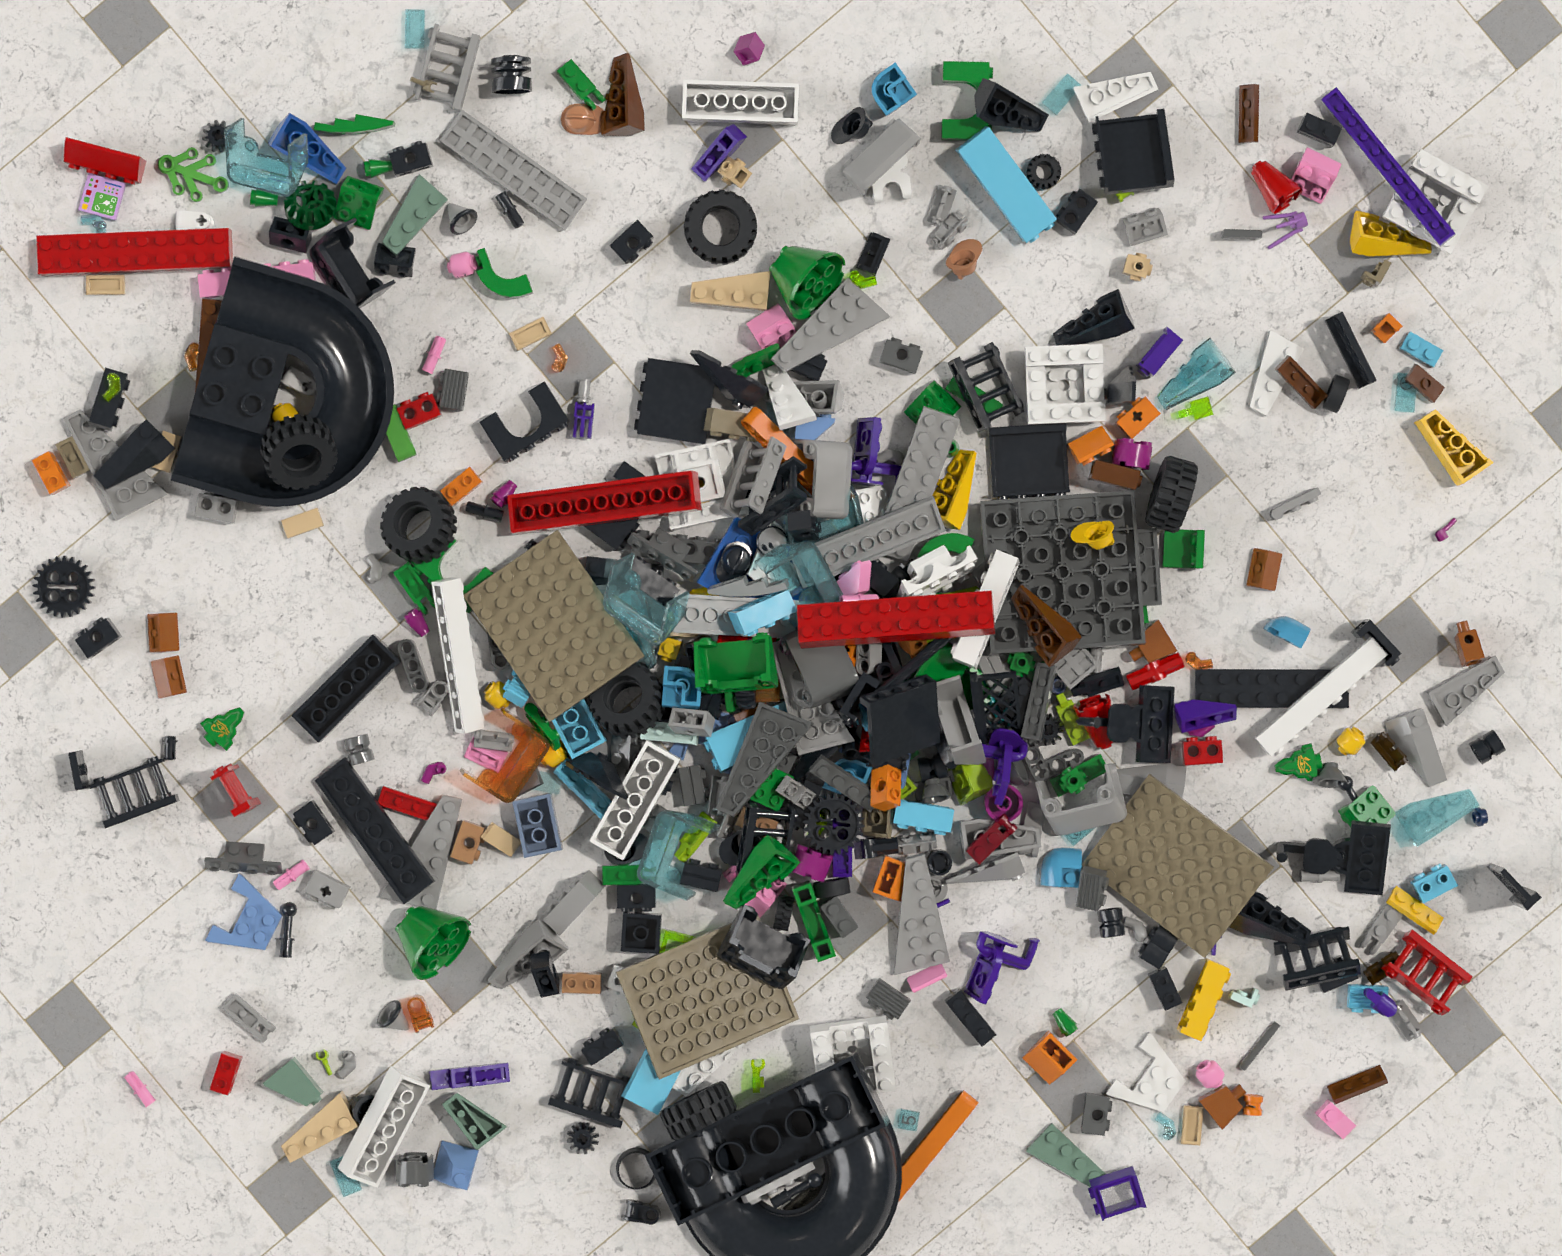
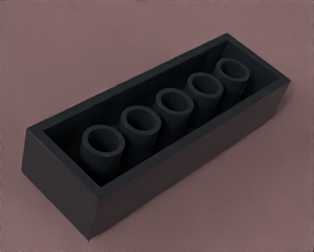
[291,634,402,743]

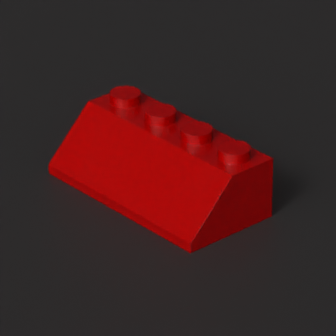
[63,137,147,185]

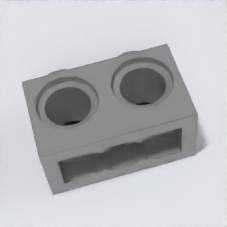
[194,491,239,523]

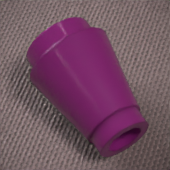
[490,480,517,509]
[404,608,430,637]

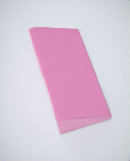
[464,737,508,773]
[907,964,947,993]

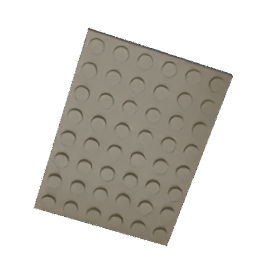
[464,530,645,722]
[1082,774,1274,958]
[616,916,799,1080]

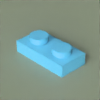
[1400,331,1444,367]

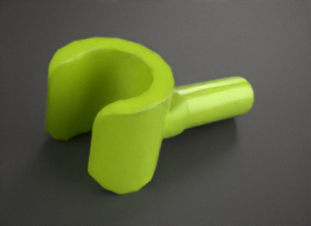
[316,1049,332,1076]

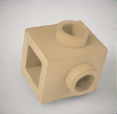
[717,156,752,189]
[1122,253,1153,282]

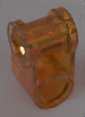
[407,994,435,1033]

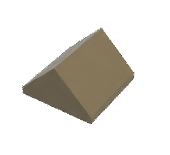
[861,808,893,838]

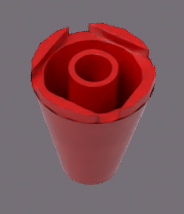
[1251,160,1303,214]
[1073,694,1113,750]

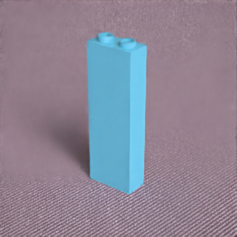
[956,126,1057,243]
[703,701,788,773]
[621,1049,681,1115]

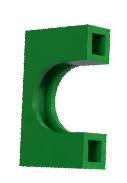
[941,61,993,141]
[411,539,494,614]
[791,880,836,962]

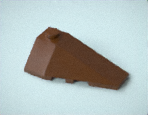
[601,53,645,136]
[1011,585,1082,667]

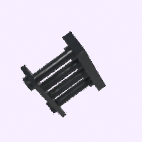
[948,342,1025,432]
[738,456,807,536]
[89,756,180,828]
[735,800,798,882]
[1274,926,1361,991]
[548,1057,631,1129]

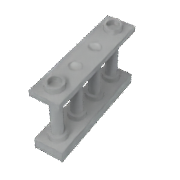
[413,23,481,112]
[720,437,787,518]

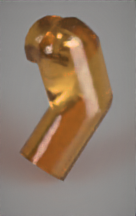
[184,342,199,372]
[552,343,568,372]
[1185,652,1213,670]

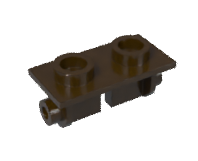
[1370,732,1408,772]
[1363,951,1405,986]

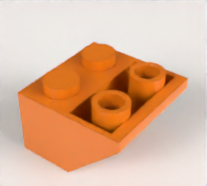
[1067,426,1114,466]
[872,855,905,902]
[1022,1030,1077,1085]

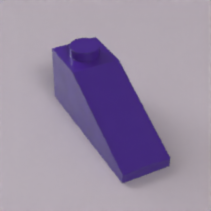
[691,124,747,182]
[1174,700,1237,733]

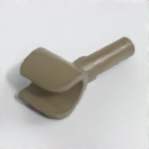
[410,77,437,93]

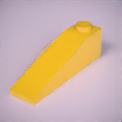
[1350,211,1432,256]
[932,449,977,530]

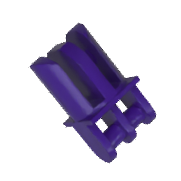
[572,402,595,439]
[1363,988,1397,1017]

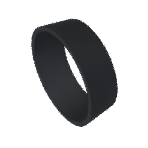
[616,1148,655,1190]

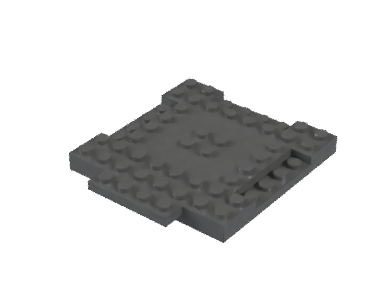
[980,490,1162,655]

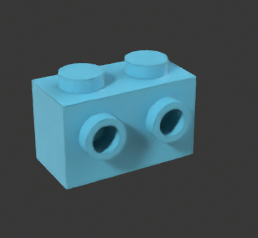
[1411,863,1458,904]

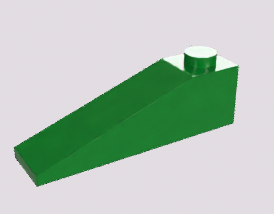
[723,835,800,910]

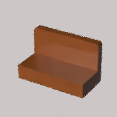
[1246,548,1282,591]
[147,613,179,652]
[151,655,187,699]

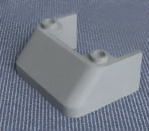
[843,118,921,197]
[784,439,853,519]
[937,675,986,765]
[1035,763,1127,836]

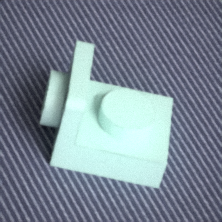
[1228,987,1260,1008]

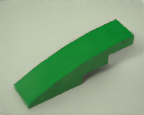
[314,114,395,134]

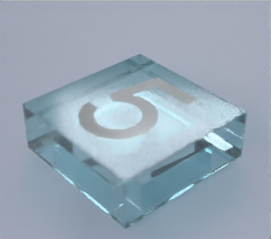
[898,1109,920,1131]

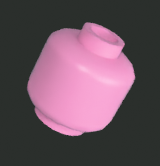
[447,251,477,278]
[1196,1060,1225,1088]

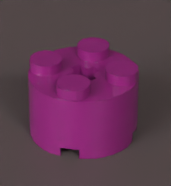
[1111,438,1153,470]
[984,784,1023,821]
[792,844,834,882]

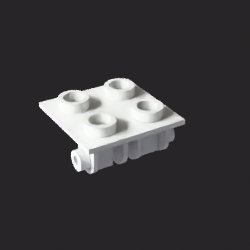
[853,483,890,524]

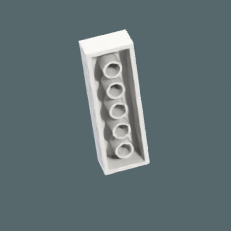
[682,80,799,125]
[951,549,1020,669]
[590,740,681,860]
[338,1066,430,1188]

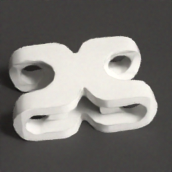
[872,153,912,203]

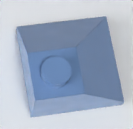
[434,1140,479,1190]

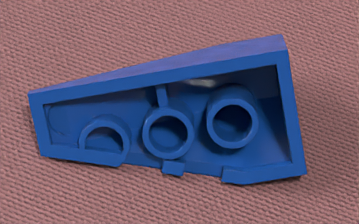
[268,113,346,184]

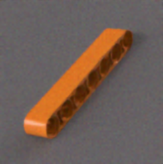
[741,407,814,495]
[899,1090,979,1201]

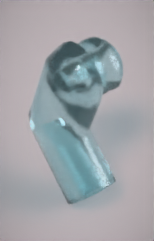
[81,215,107,233]
[1155,1112,1176,1140]

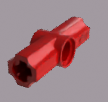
[1125,652,1185,691]

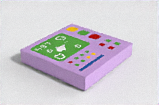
[78,173,126,220]

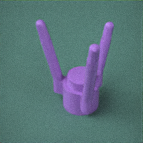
[1263,211,1308,249]

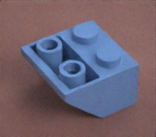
[795,414,835,440]

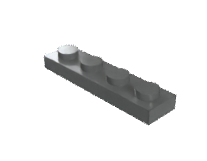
[1021,662,1057,742]
[810,754,874,812]

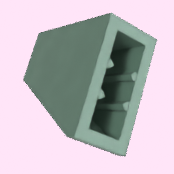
[263,1057,323,1107]

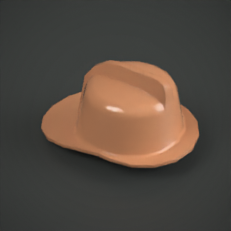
[561,104,604,135]
[946,239,983,280]

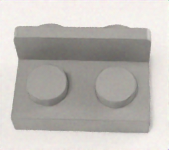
[1122,208,1168,246]

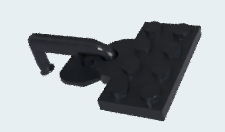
[1076,685,1175,763]
[1276,820,1391,896]

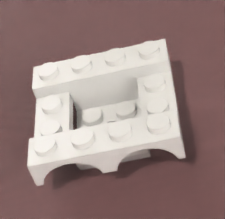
[1381,149,1489,255]
[1025,344,1106,425]
[655,439,746,531]
[897,545,978,597]
[810,1015,896,1093]

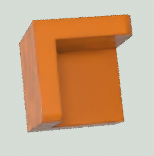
[1371,313,1403,343]

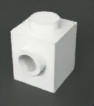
[606,964,625,995]

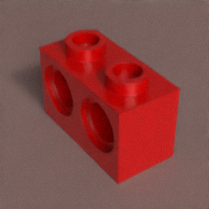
[397,392,443,430]
[1182,736,1223,765]
[210,1051,243,1096]

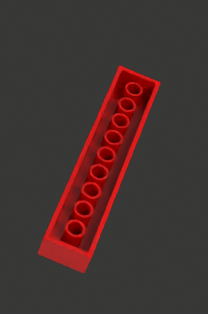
[36,228,233,276]
[507,470,702,535]
[797,590,995,649]

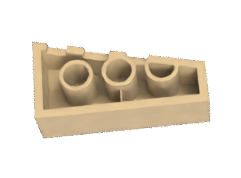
[690,271,771,311]
[281,1091,360,1163]

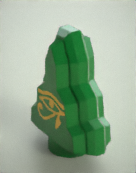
[200,707,245,751]
[1274,743,1322,781]

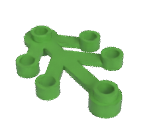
[158,147,229,202]

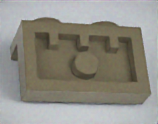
[1360,259,1392,288]

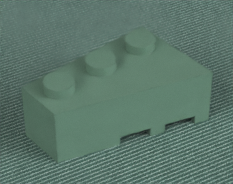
[441,1092,507,1150]

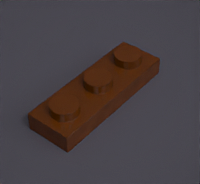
[1238,84,1259,144]
[1275,355,1328,409]
[1327,1065,1388,1104]

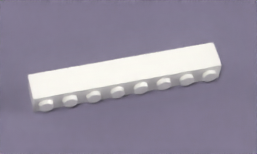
[431,577,484,733]
[1254,637,1388,756]

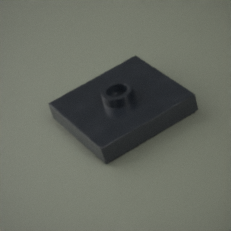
[68,750,89,790]

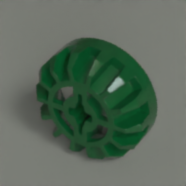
[284,180,337,230]

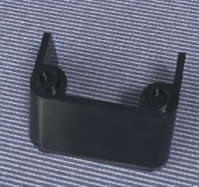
[309,218,396,308]

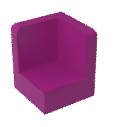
[733,32,765,65]

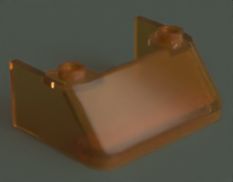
[459,707,550,803]

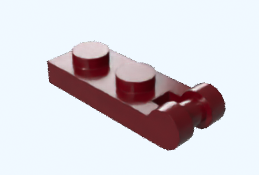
[965,813,1018,865]

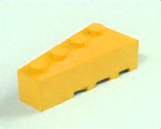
[1414,409,1494,486]
[1177,958,1231,1041]

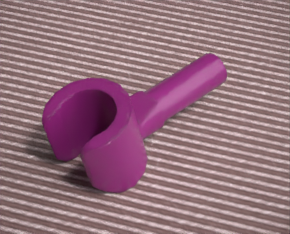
[1435,518,1457,542]

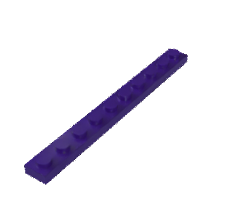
[1321,87,1456,247]

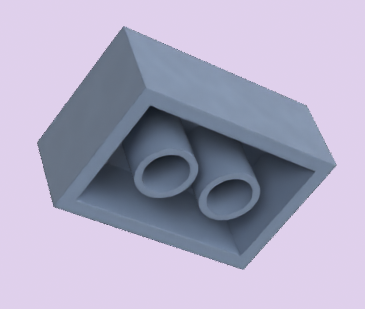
[512,793,563,858]

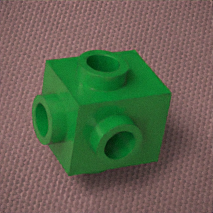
[1007,652,1036,677]
[1059,766,1087,794]

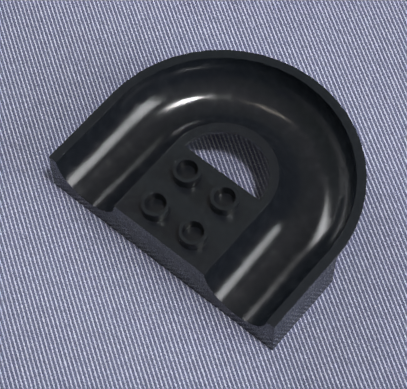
[170,256,394,507]
[645,1052,902,1256]

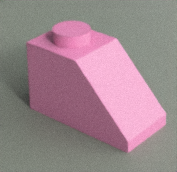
[1315,1099,1356,1139]

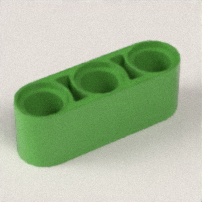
[386,404,417,462]

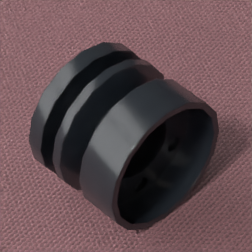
[491,55,532,94]

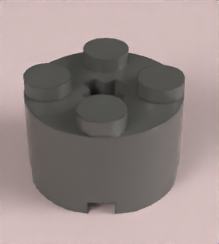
[395,1152,434,1187]

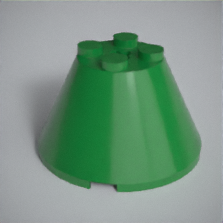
[769,246,845,320]
[395,906,471,980]

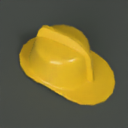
[1070,521,1114,550]

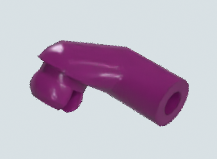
[1187,725,1215,737]
[421,762,447,784]

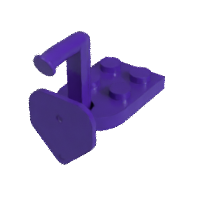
[851,417,901,486]
[982,728,1028,805]
[964,931,1040,1005]

